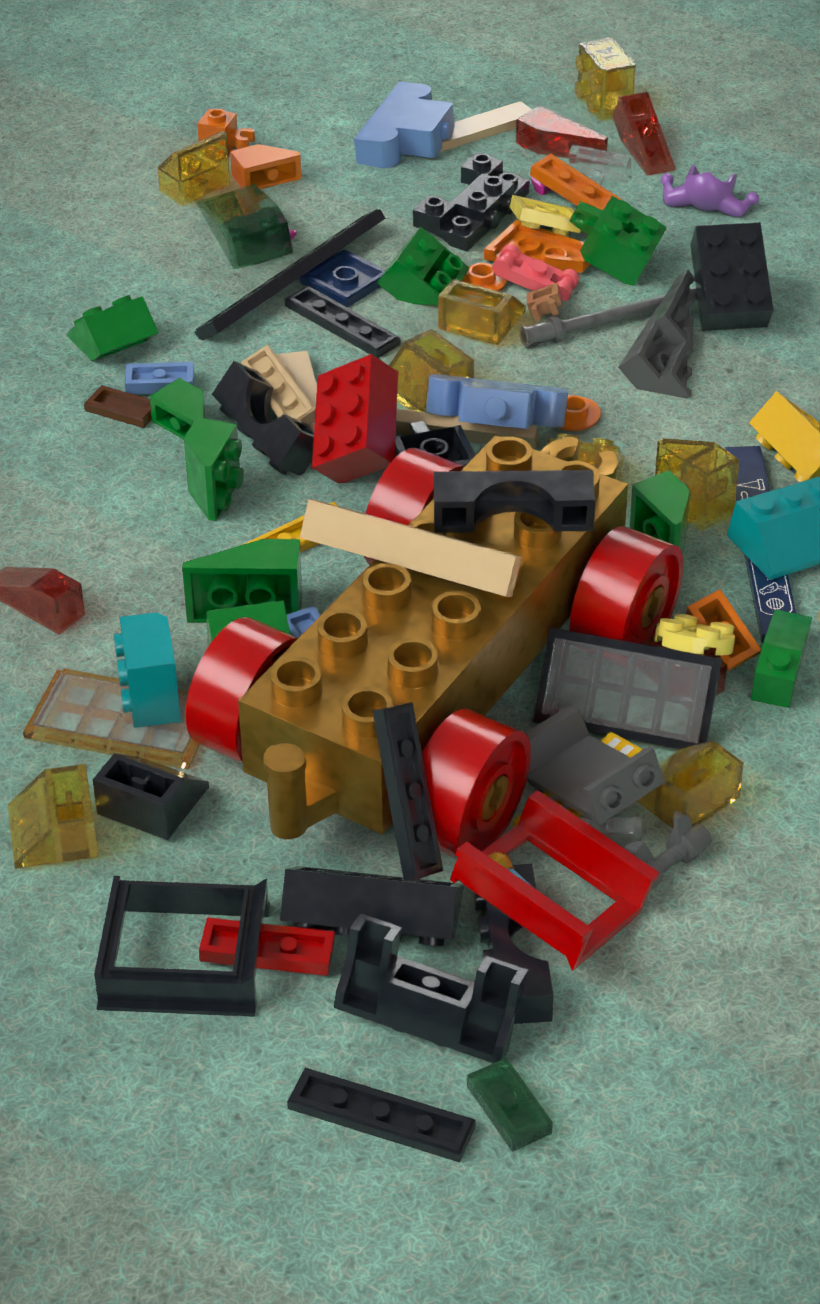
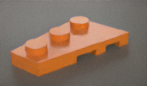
[484,220,591,273]

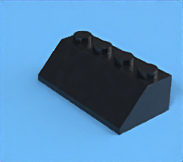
[280,866,464,946]

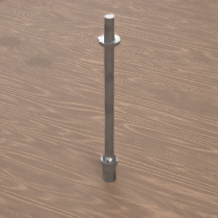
[520,287,697,348]

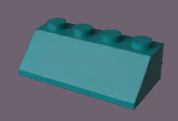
[727,476,820,580]

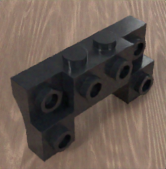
[413,152,529,252]
[334,913,528,1065]

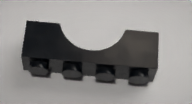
[212,361,314,475]
[434,470,595,533]
[474,864,554,1024]

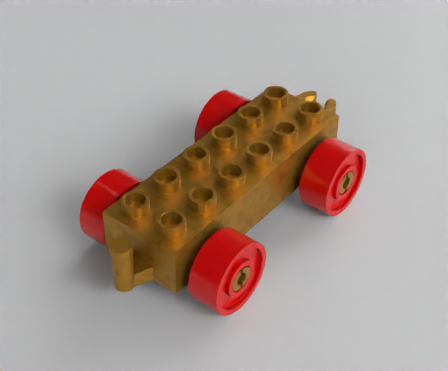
[185,435,684,859]

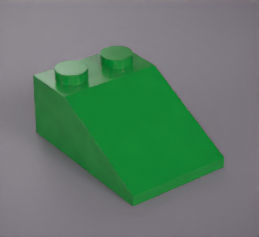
[182,539,302,623]

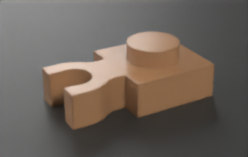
[527,283,562,322]

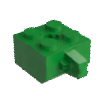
[569,196,667,286]

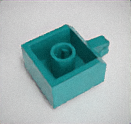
[114,612,181,728]

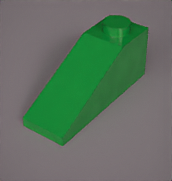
[751,609,812,708]

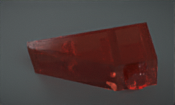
[612,92,676,176]
[516,106,608,164]
[0,567,85,635]

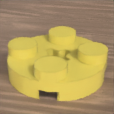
[655,614,735,655]

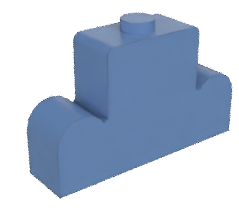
[354,81,455,168]
[426,374,568,429]

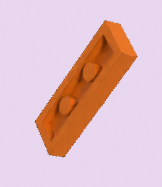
[530,154,622,210]

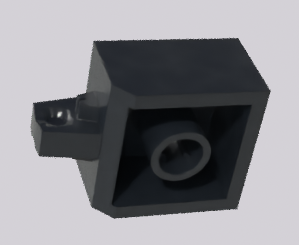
[394,421,476,466]

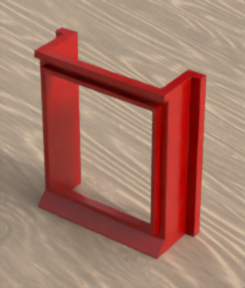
[450,790,660,971]

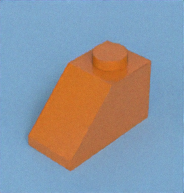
[230,144,302,193]
[686,589,761,671]

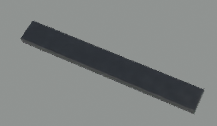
[195,209,386,341]

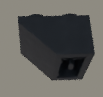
[92,753,209,840]

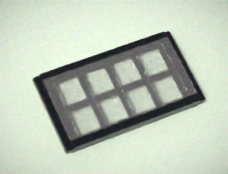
[533,627,722,753]

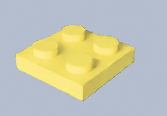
[509,195,581,236]

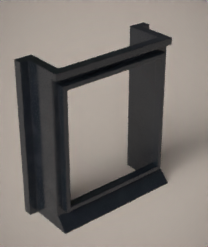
[94,876,270,1017]

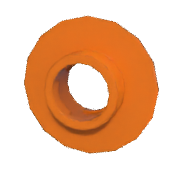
[459,263,507,295]
[558,395,601,431]

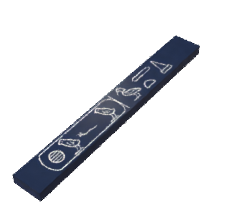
[725,446,796,644]

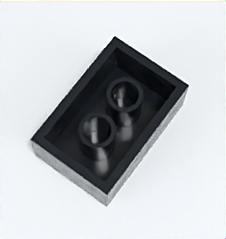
[690,222,773,331]

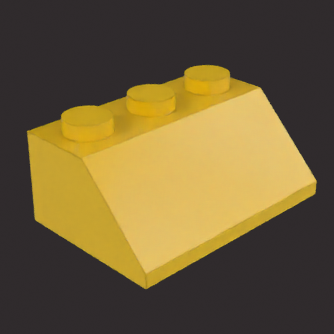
[749,391,820,482]

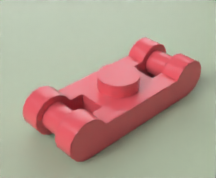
[492,244,580,301]

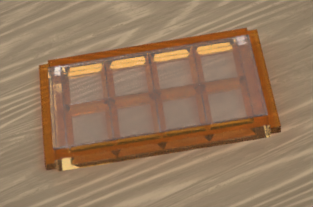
[23,668,200,769]

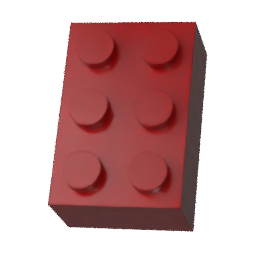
[312,354,399,483]

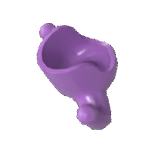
[660,165,759,217]

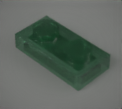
[467,1057,553,1152]

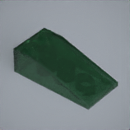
[196,184,293,270]

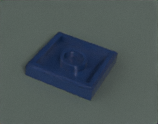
[300,249,385,308]

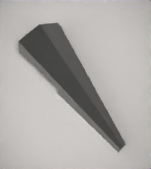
[618,270,695,399]

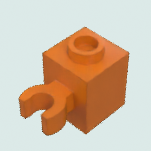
[197,108,255,158]

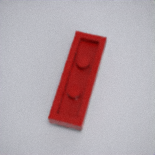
[199,917,335,976]

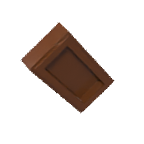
[84,385,152,428]

